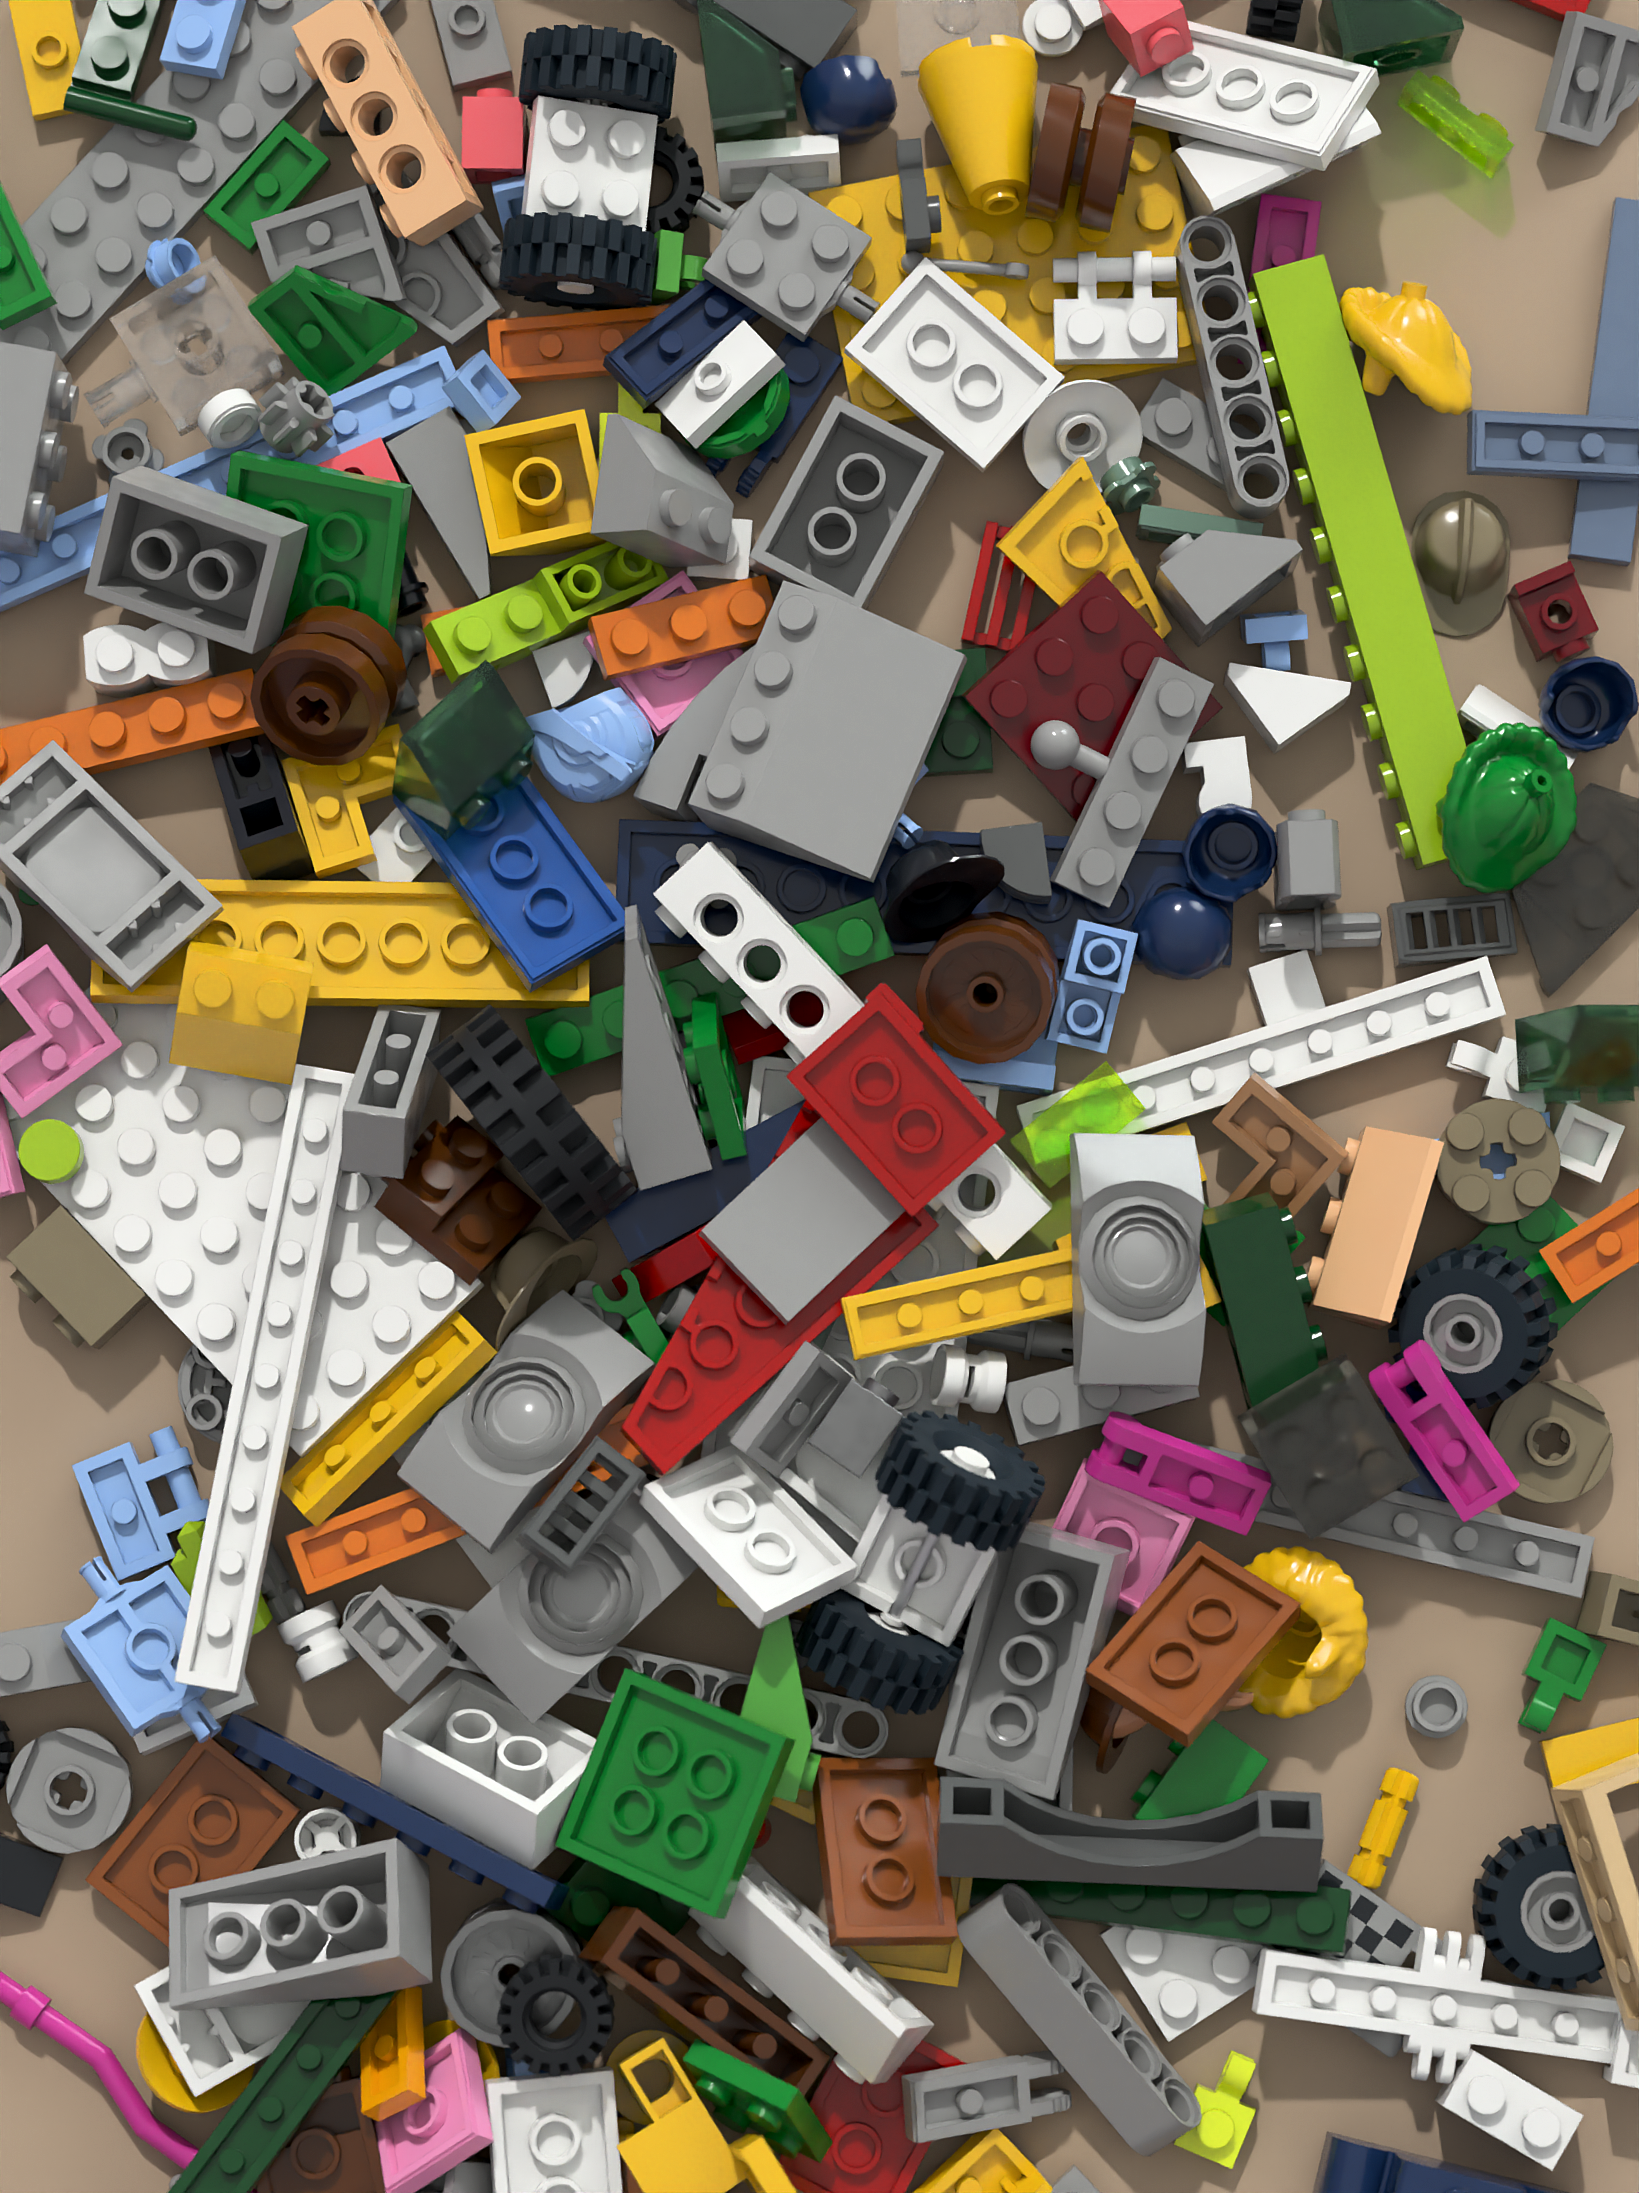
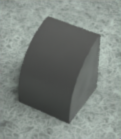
[979,822,1052,904]

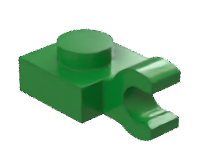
[592,1267,668,1364]
[1518,1617,1607,1734]

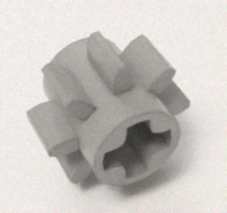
[258,377,334,457]

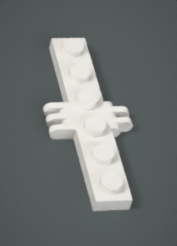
[1252,1927,1622,2084]

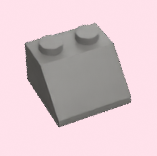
[590,414,734,568]
[1152,530,1303,647]

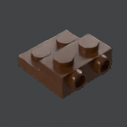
[374,1115,543,1286]
[257,2066,386,2193]

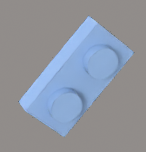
[159,0,246,80]

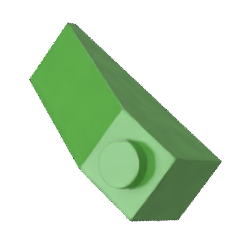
[740,1614,821,1802]

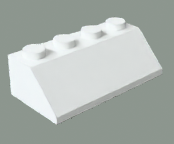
[688,1856,935,2084]

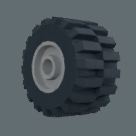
[1388,1244,1558,1409]
[1472,1824,1605,1990]

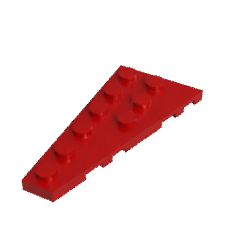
[619,1100,940,1477]

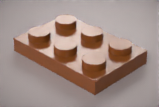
[1085,1540,1301,1748]
[85,1737,303,1948]
[812,1758,958,1946]

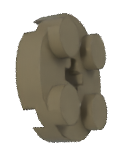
[1435,1099,1560,1225]
[1487,1379,1614,1504]

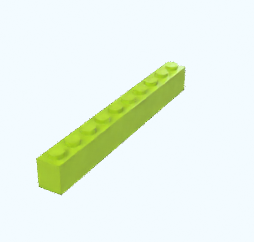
[1247,254,1466,871]

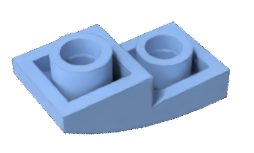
[1044,919,1138,1054]

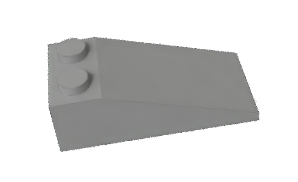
[613,904,712,1190]
[934,1521,1131,1800]
[169,1838,432,2011]

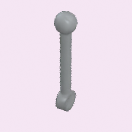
[901,251,1029,280]

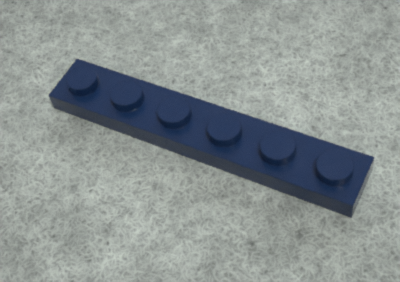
[221,1713,570,1915]

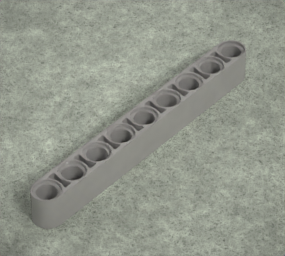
[343,1591,888,1758]

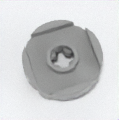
[6,1727,134,1854]

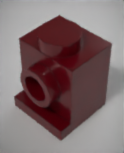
[1507,560,1599,664]

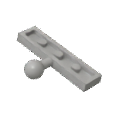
[1031,657,1214,908]

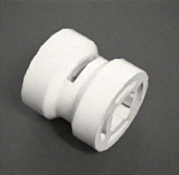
[929,1344,1007,1414]
[277,1600,360,1683]
[294,1806,362,1859]

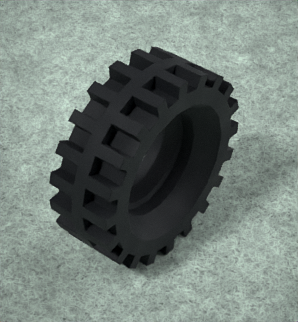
[425,1004,638,1241]

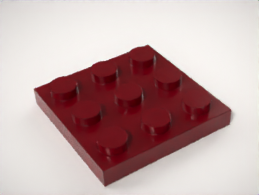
[962,570,1223,823]

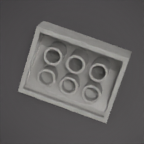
[688,580,967,883]

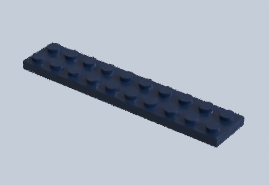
[615,819,1233,968]

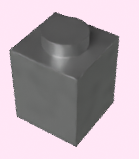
[808,1377,903,1479]

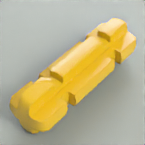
[1347,1767,1419,1889]

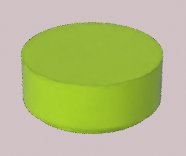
[18,1119,84,1184]

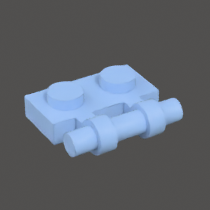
[71,1426,209,1581]

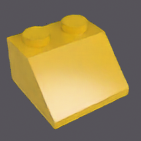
[464,409,608,556]
[169,940,314,1085]

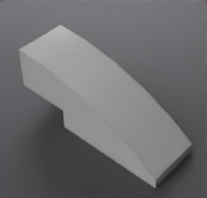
[633,644,756,822]

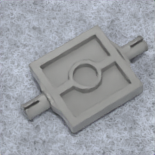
[693,172,881,342]

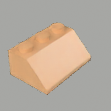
[1306,1126,1444,1330]

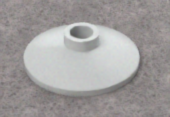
[1022,379,1143,493]

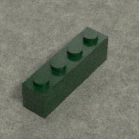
[1201,1192,1343,1460]

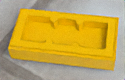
[8,0,82,121]

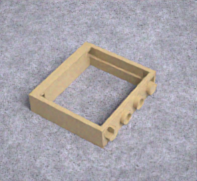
[1550,1753,1639,2031]

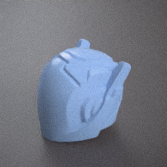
[520,687,655,803]

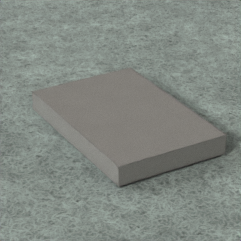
[699,1117,906,1325]

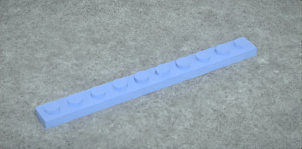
[0,345,457,613]

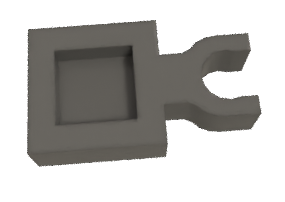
[896,138,942,253]

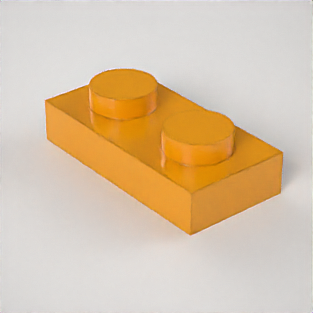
[360,1986,425,2122]

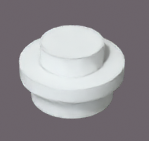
[1022,0,1083,57]

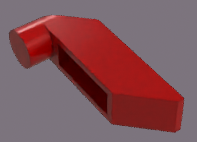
[612,1219,718,1303]

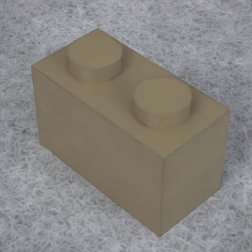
[6,1205,152,1350]

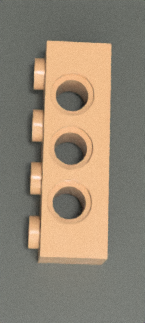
[292,0,484,247]

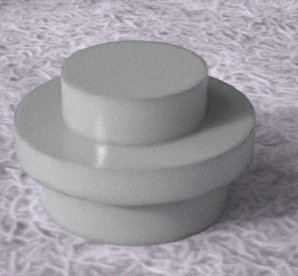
[1405,1675,1468,1738]

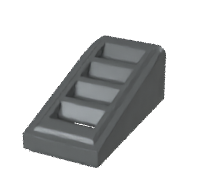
[1387,892,1518,969]
[516,1435,646,1578]

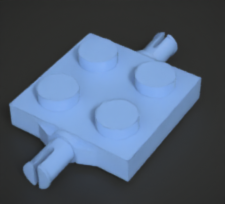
[61,1556,222,1744]

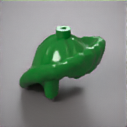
[1435,722,1577,894]

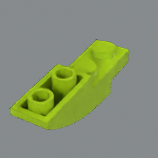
[423,542,669,684]

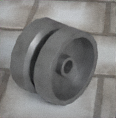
[440,1897,584,2048]

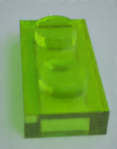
[1397,70,1514,179]
[1010,1061,1146,1190]

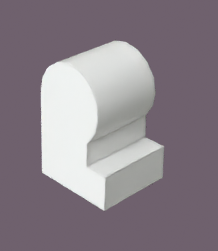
[1181,736,1252,817]

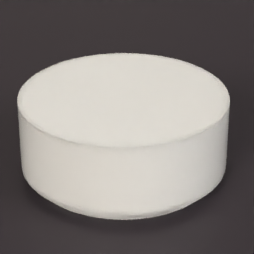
[198,388,262,449]

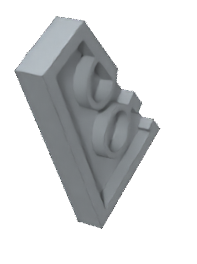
[363,170,505,347]

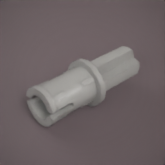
[1259,906,1382,956]
[967,1319,1073,1363]

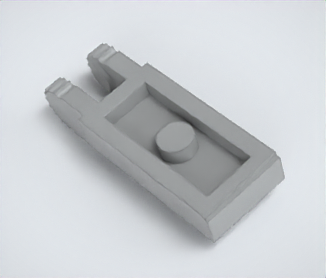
[902,2050,1072,2143]

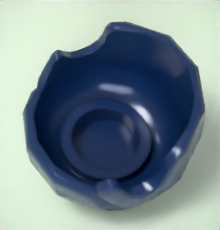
[800,55,897,146]
[1538,656,1639,753]
[1182,804,1277,902]
[1132,887,1233,981]

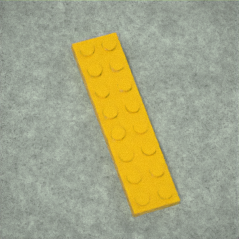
[90,879,590,1009]

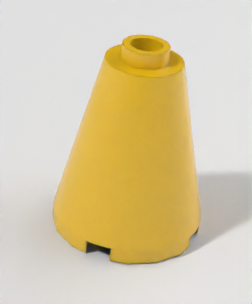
[917,35,1038,215]

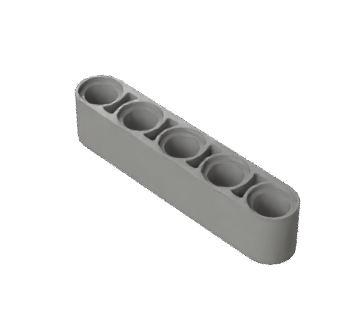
[1174,216,1289,519]
[957,1883,1202,2156]

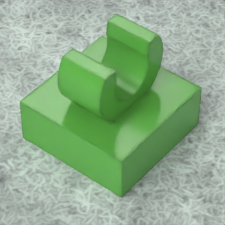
[650,229,707,305]

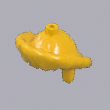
[1339,281,1473,416]
[1238,1546,1369,1719]

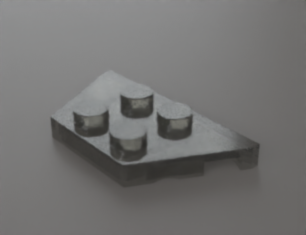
[1508,782,1639,998]

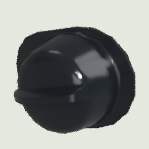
[883,840,1005,943]

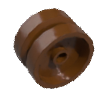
[1025,82,1137,233]
[250,606,407,766]
[915,911,1060,1064]

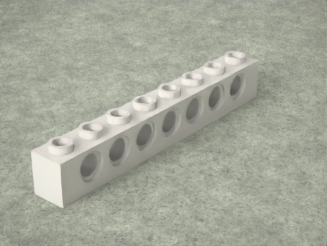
[653,842,1052,1260]

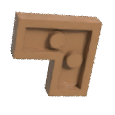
[1211,1072,1349,1218]

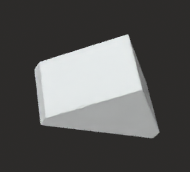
[1223,663,1352,754]

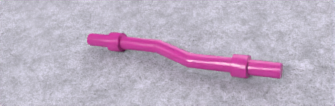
[0,1971,258,2193]

